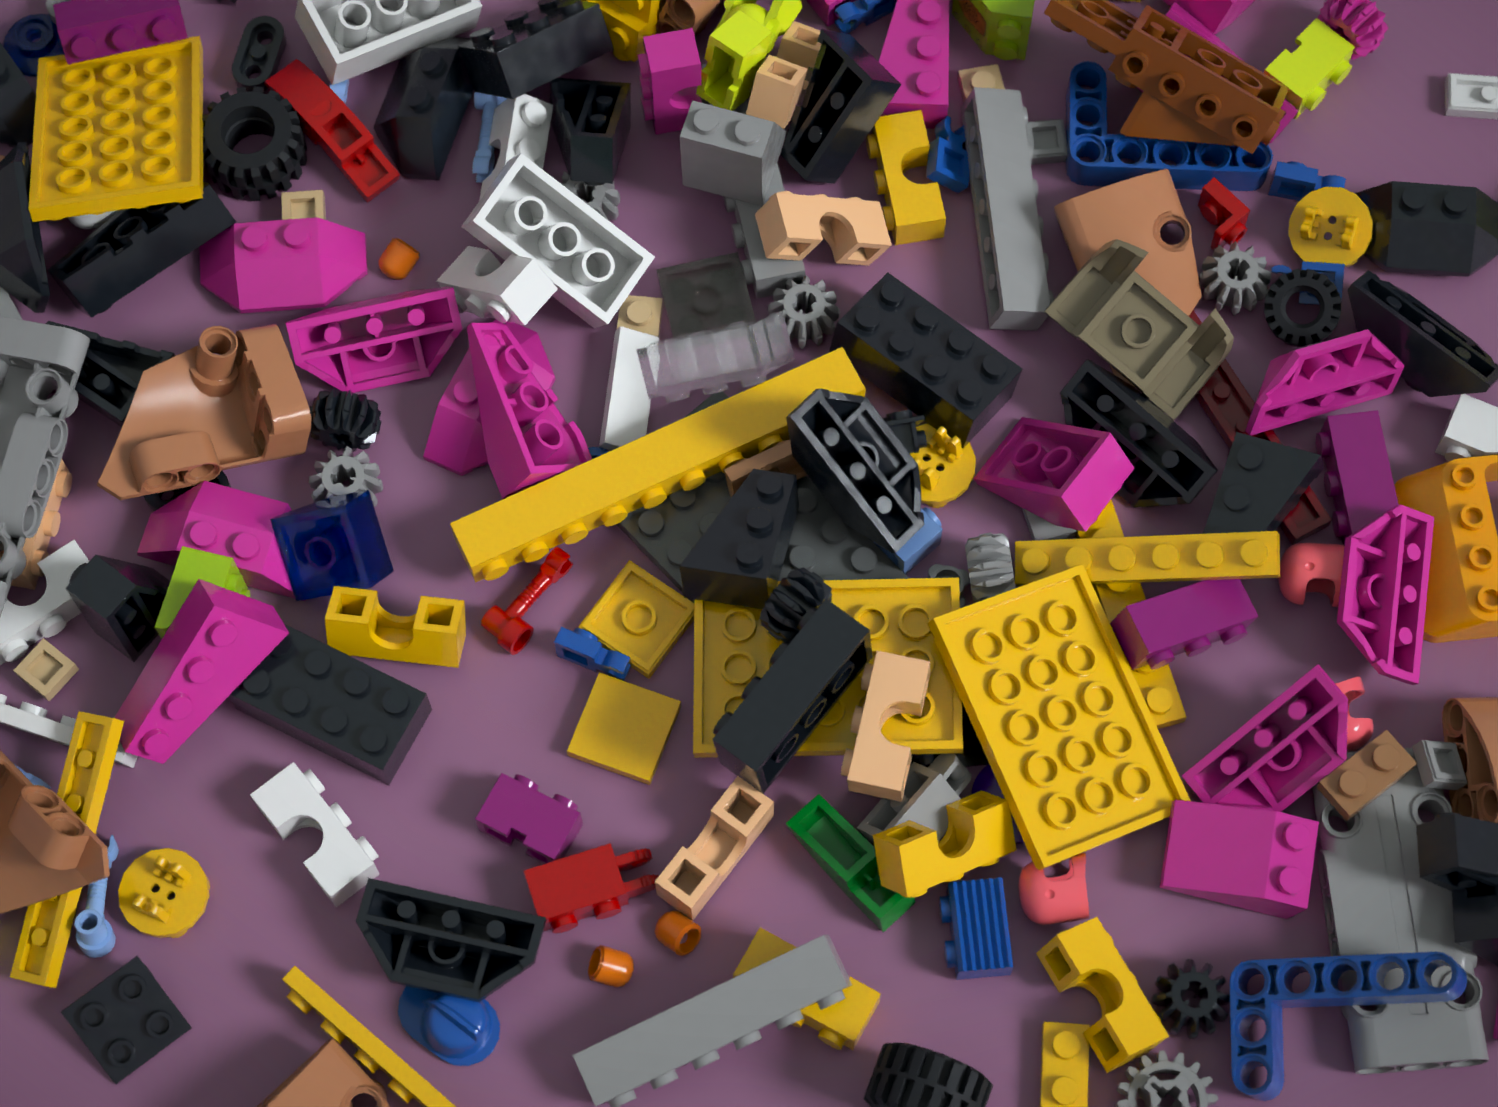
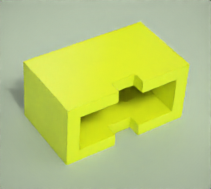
[696,10,772,111]
[1264,18,1355,119]

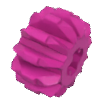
[1317,0,1389,60]

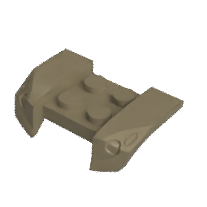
[1044,239,1234,421]

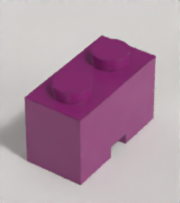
[475,773,583,864]

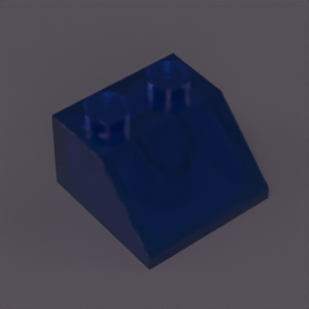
[270,490,394,601]

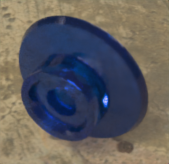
[3,14,64,77]

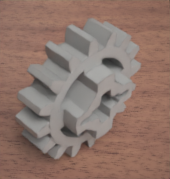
[1115,1050,1218,1107]

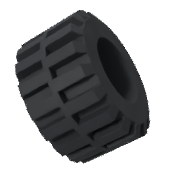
[202,86,308,201]
[864,1042,993,1107]

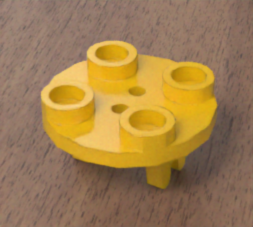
[1288,187,1373,267]
[910,423,976,508]
[118,848,210,938]

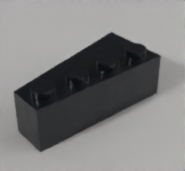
[47,181,236,318]

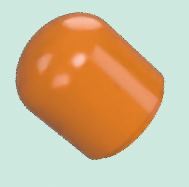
[378,237,420,280]
[655,911,701,956]
[588,945,634,987]

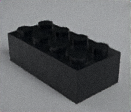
[829,272,1022,448]
[712,599,873,794]
[229,624,432,785]

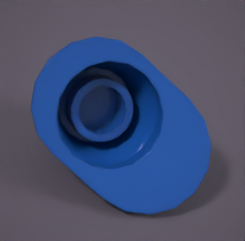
[398,986,500,1066]

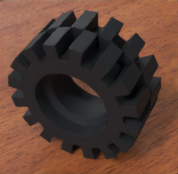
[1264,269,1341,346]

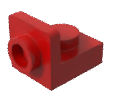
[1198,177,1250,250]

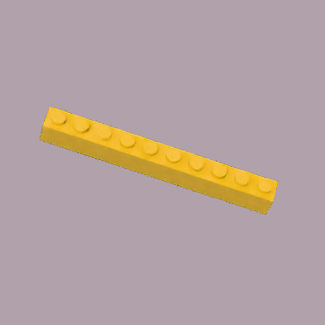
[450,347,866,583]

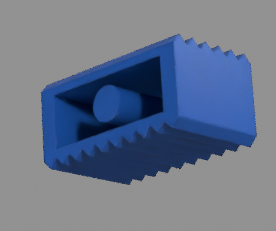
[939,877,1013,980]

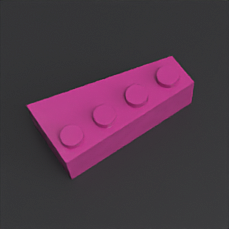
[878,0,949,129]
[114,579,289,764]

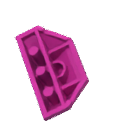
[200,217,367,314]
[286,287,463,393]
[423,319,556,476]
[1245,329,1404,436]
[137,480,318,601]
[1337,505,1434,685]
[1182,664,1348,812]

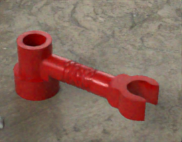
[481,546,573,655]

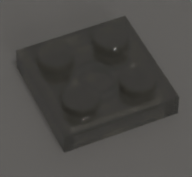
[656,252,757,350]

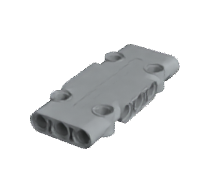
[0,316,91,617]
[1312,748,1489,1074]

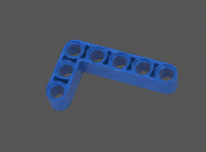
[1066,61,1273,191]
[1230,951,1467,1101]

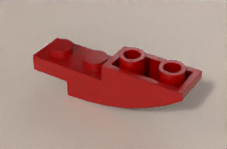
[265,59,400,203]

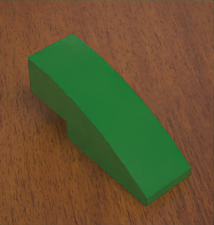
[786,794,916,932]

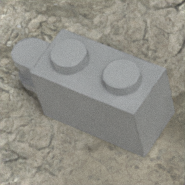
[857,753,972,846]

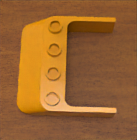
[1394,454,1498,643]

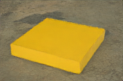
[578,560,694,679]
[567,672,682,785]

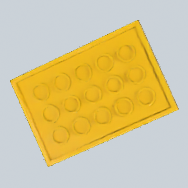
[28,36,203,222]
[927,564,1191,870]
[693,577,963,758]

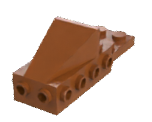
[1044,0,1289,154]

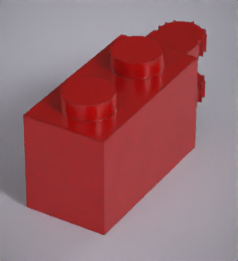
[524,843,659,933]

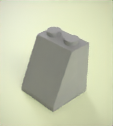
[680,100,786,206]

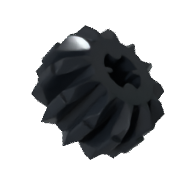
[309,388,382,452]
[760,567,832,644]
[1151,959,1230,1039]

